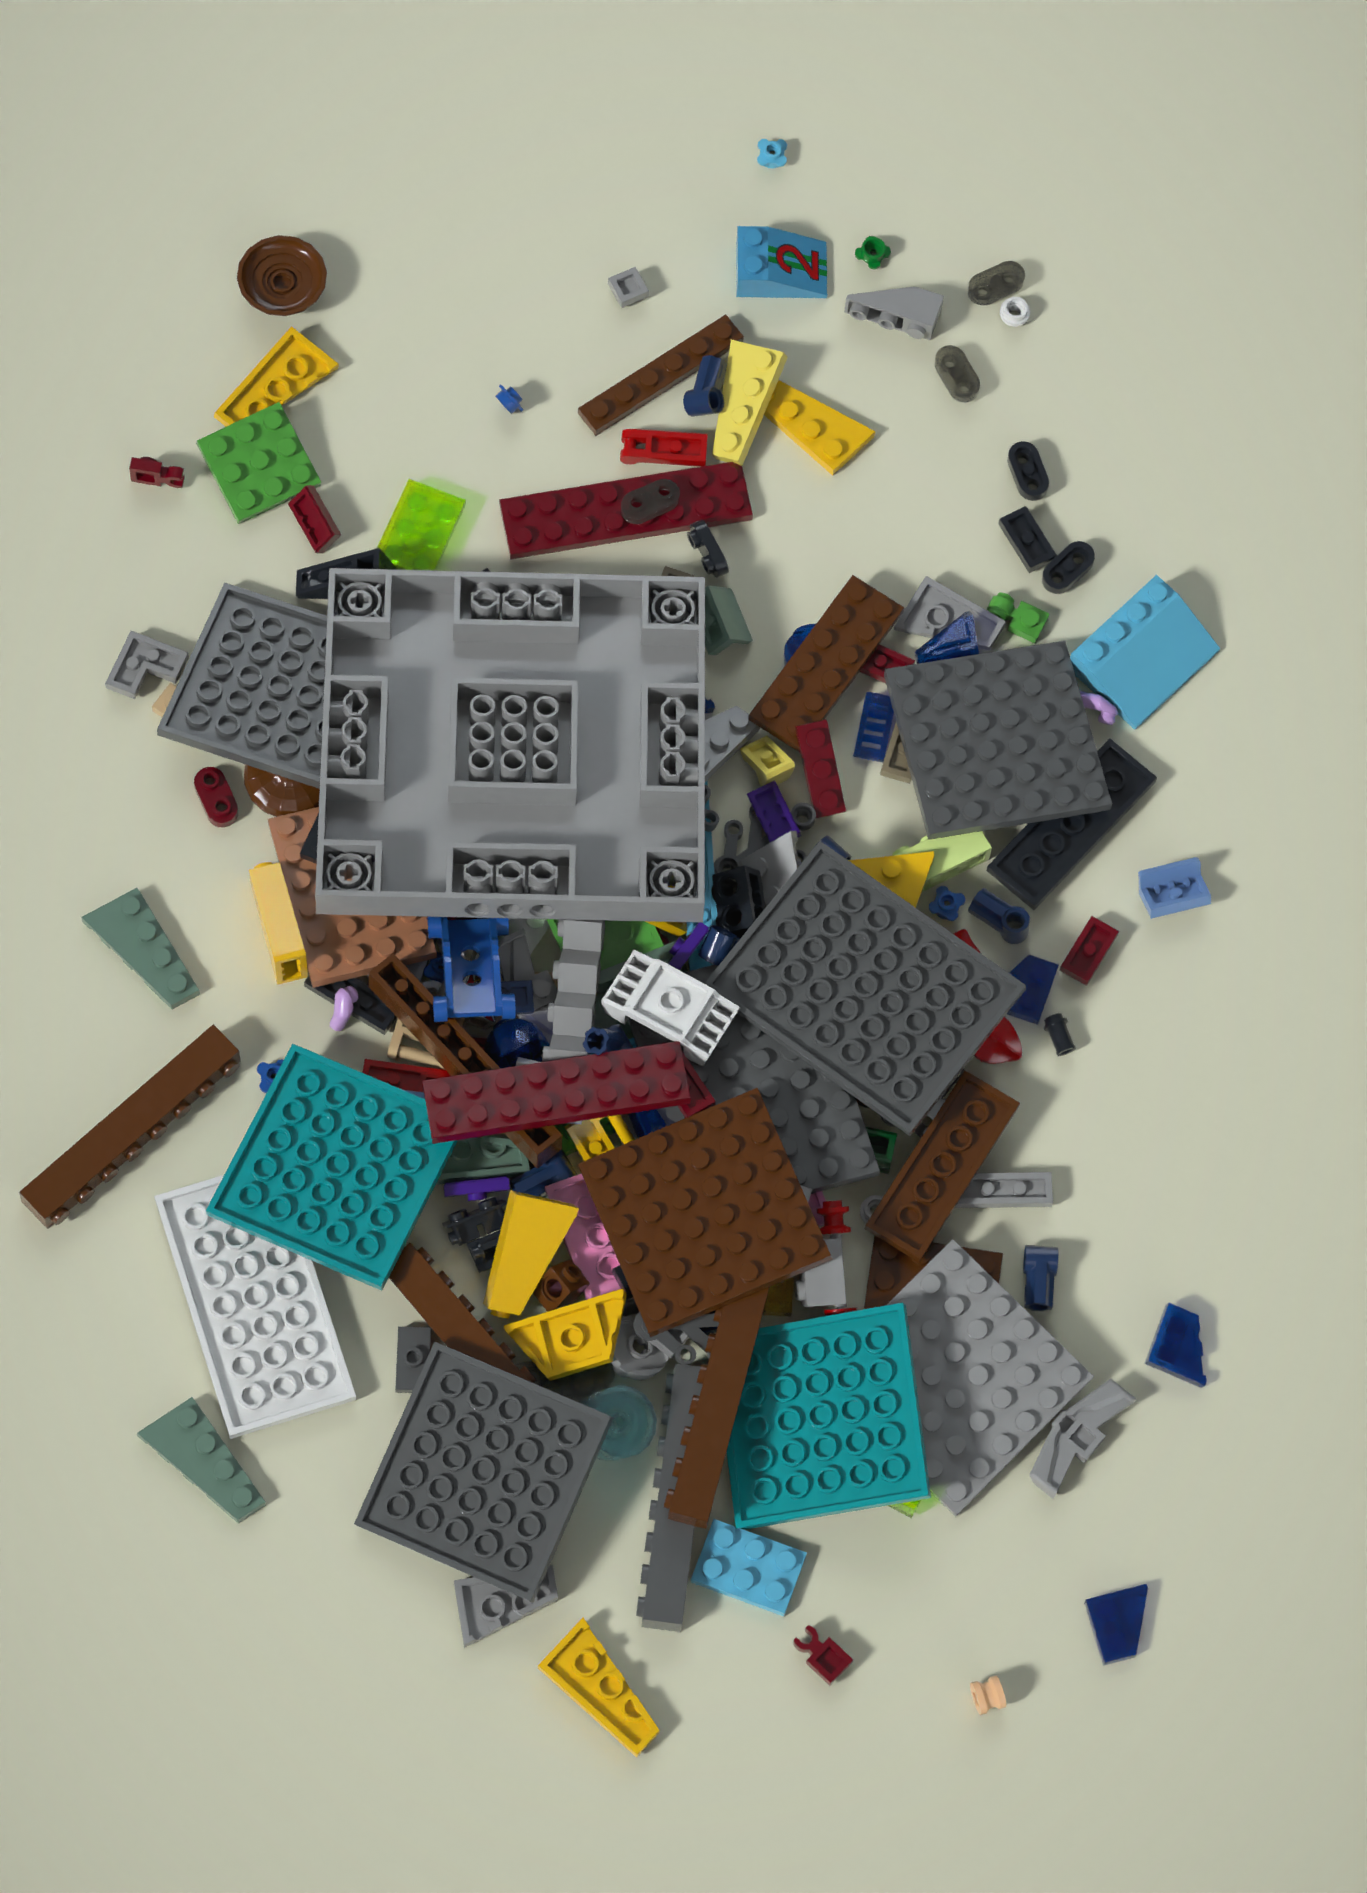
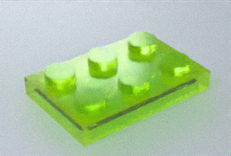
[377,479,466,571]

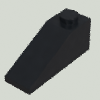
[296,548,397,599]

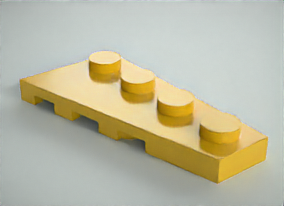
[214,326,339,427]
[764,380,875,476]
[538,1617,660,1758]

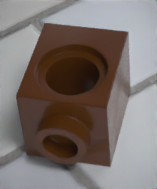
[533,1259,590,1312]

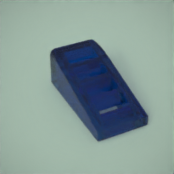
[853,692,894,763]

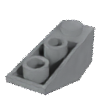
[844,287,944,340]

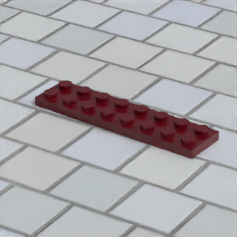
[499,462,753,560]
[422,1041,691,1144]

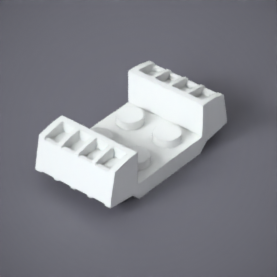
[601,950,740,1066]

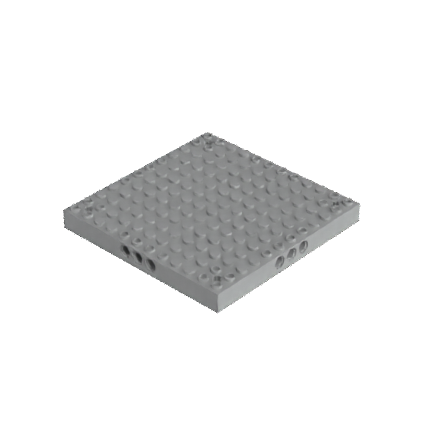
[315,568,705,923]

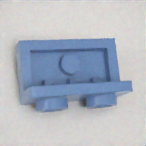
[1138,857,1211,919]

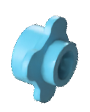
[757,139,787,169]

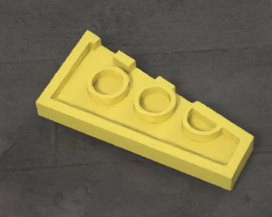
[712,340,788,466]

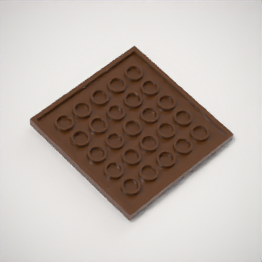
[578,1088,833,1337]

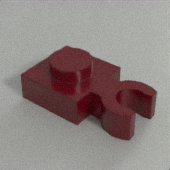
[129,457,185,488]
[793,1625,853,1686]

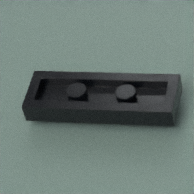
[304,976,397,1035]

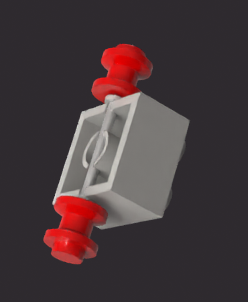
[794,1200,857,1316]

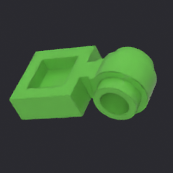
[987,592,1049,643]

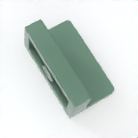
[705,585,753,655]

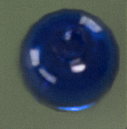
[484,1018,550,1068]

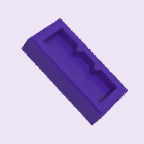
[747,780,802,843]
[667,922,709,970]
[443,1177,510,1201]

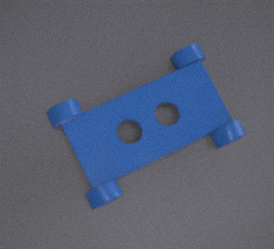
[428,917,516,1022]

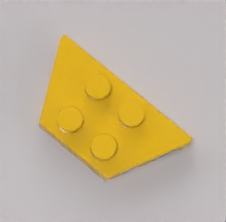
[848,851,934,908]
[503,1289,627,1381]

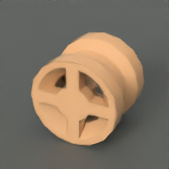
[970,1675,1006,1715]

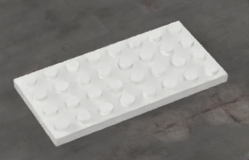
[154,1175,356,1439]

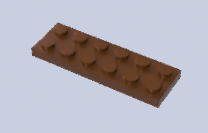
[748,575,904,753]
[864,1070,1020,1263]

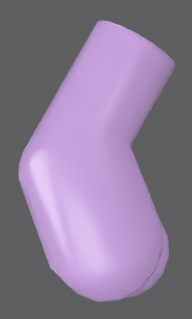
[1080,691,1118,725]
[330,986,358,1031]

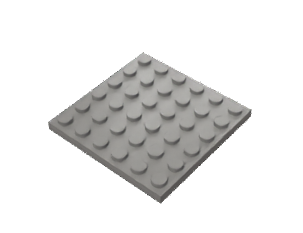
[887,1239,1094,1517]

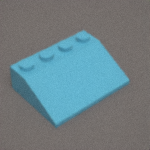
[1070,575,1220,730]

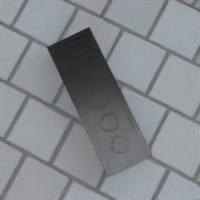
[986,738,1157,910]

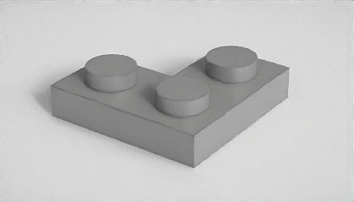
[105,631,189,699]

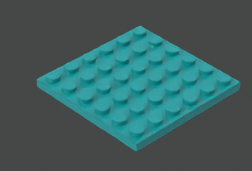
[206,1043,458,1291]
[727,1302,931,1530]

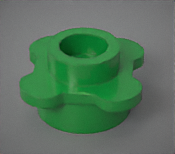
[855,236,891,269]

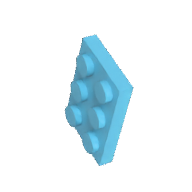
[691,1519,807,1617]

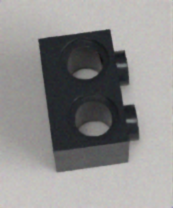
[711,865,765,936]

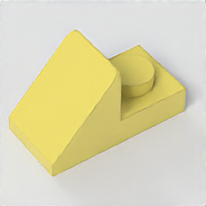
[740,736,795,787]

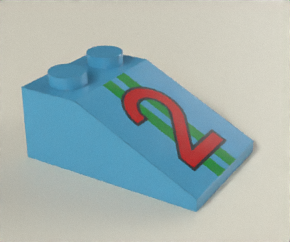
[736,226,827,298]

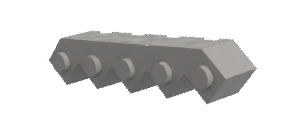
[542,919,605,1124]

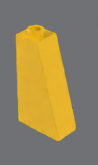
[249,862,308,985]
[483,1190,579,1319]

